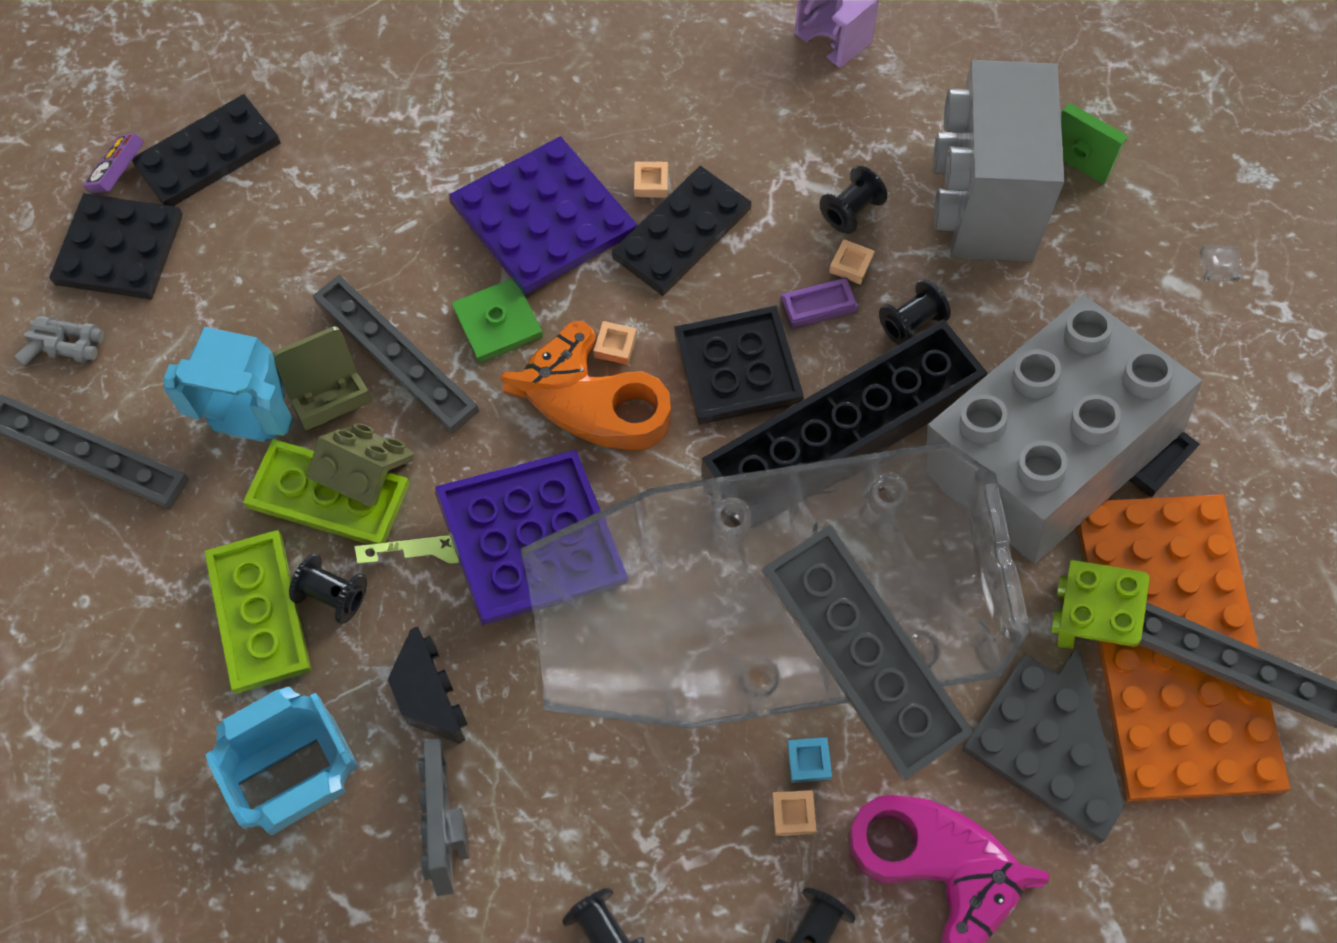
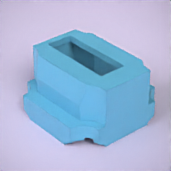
[163,327,294,442]
[205,686,359,836]

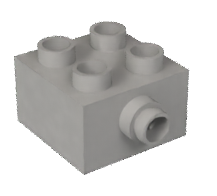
[933,60,1064,262]

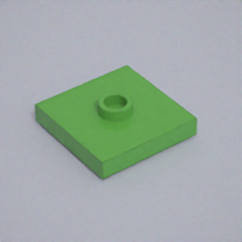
[1061,103,1128,184]
[451,279,543,363]

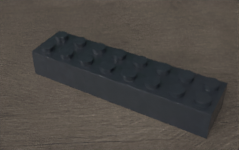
[701,319,987,534]

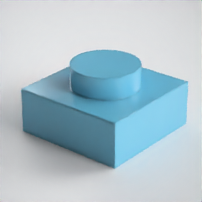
[787,737,832,783]

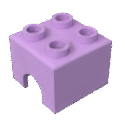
[794,0,879,68]

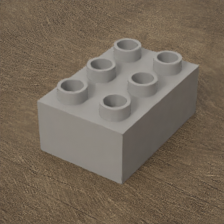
[925,295,1202,565]

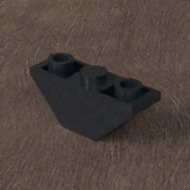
[388,626,468,743]

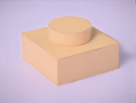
[634,162,668,197]
[829,239,875,285]
[594,321,637,365]
[772,790,816,836]

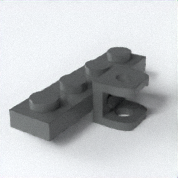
[418,738,470,896]

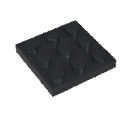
[49,193,183,300]
[674,305,804,425]

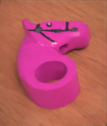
[848,795,1050,943]

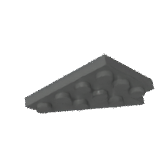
[962,649,1124,843]

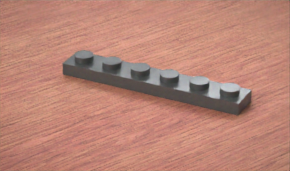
[312,275,479,434]
[0,394,189,510]
[1139,602,1337,728]

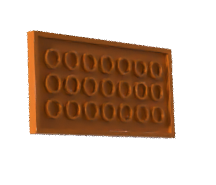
[1077,494,1291,802]

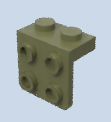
[273,326,372,430]
[307,423,414,507]

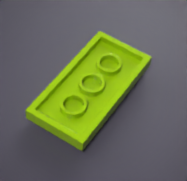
[243,439,410,545]
[204,530,312,694]

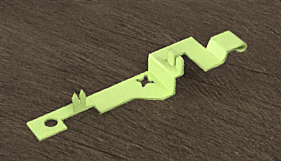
[354,535,459,564]

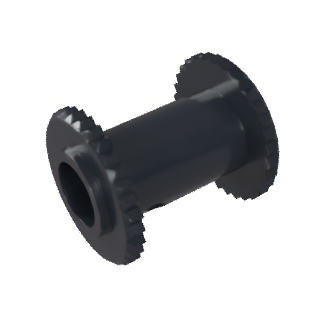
[819,166,888,234]
[879,279,951,345]
[289,553,367,624]
[775,887,856,943]
[562,888,645,943]

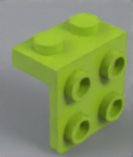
[1051,560,1150,650]

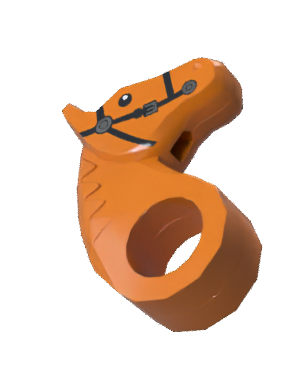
[500,321,671,451]

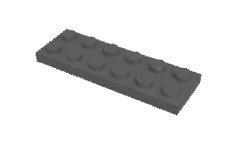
[761,524,974,781]

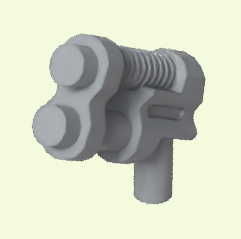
[14,316,104,367]

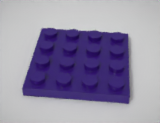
[449,136,638,295]
[435,450,628,626]

